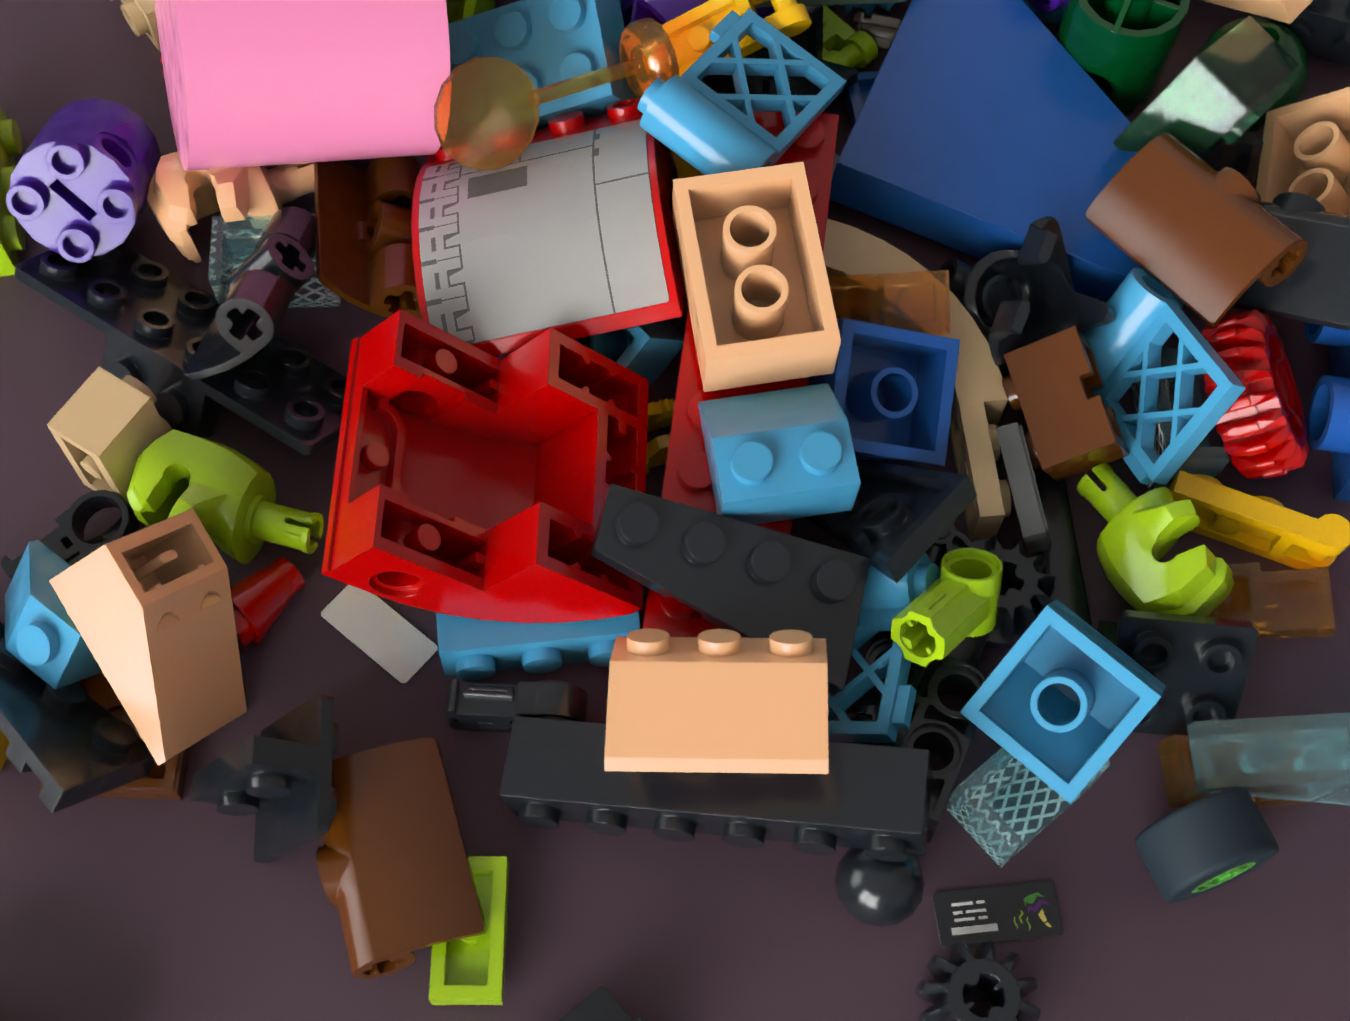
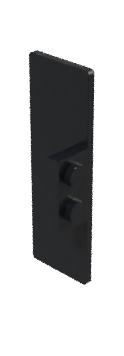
[14,243,347,456]

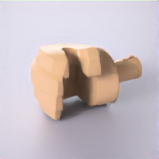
[147,151,315,263]

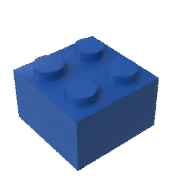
[808,318,960,468]

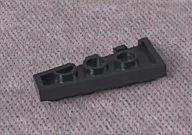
[590,484,871,693]
[0,622,155,813]

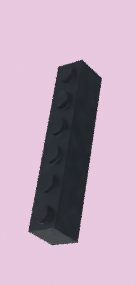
[499,716,933,862]

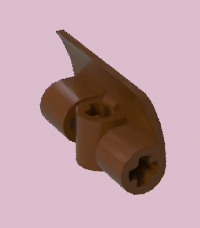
[1086,133,1308,327]
[314,156,421,318]
[316,737,486,979]

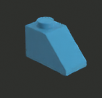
[5,540,102,689]

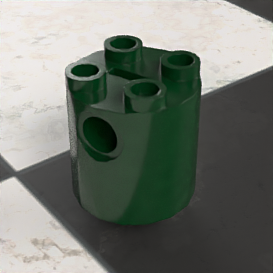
[1056,0,1190,117]

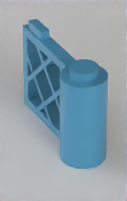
[637,9,846,175]
[1083,268,1246,485]
[828,553,940,743]

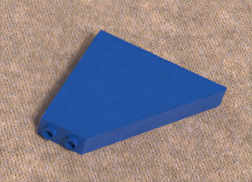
[830,0,1148,303]

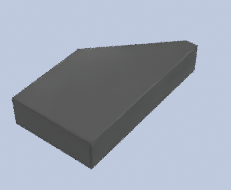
[996,422,1052,554]

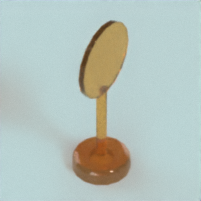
[434,17,679,171]

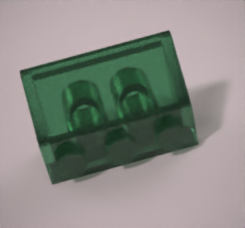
[1113,15,1299,153]

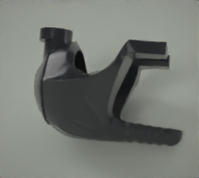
[936,216,1116,366]

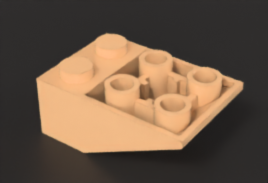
[49,508,247,765]

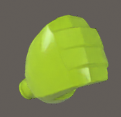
[127,429,324,565]
[1076,463,1235,617]

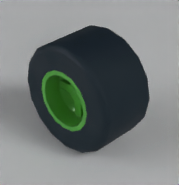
[1134,787,1279,903]

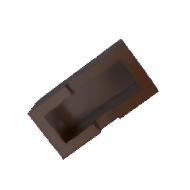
[1002,326,1129,482]

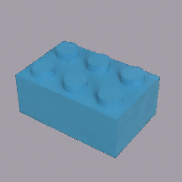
[448,0,637,145]

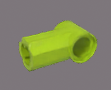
[891,548,1003,668]

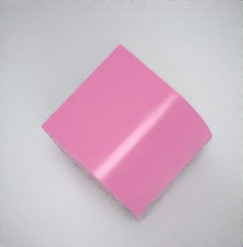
[154,0,450,171]

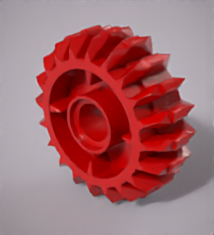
[1201,309,1309,480]

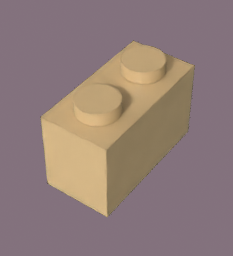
[47,367,172,508]

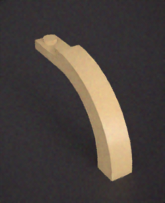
[823,218,1011,541]

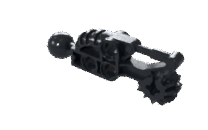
[835,524,1056,927]

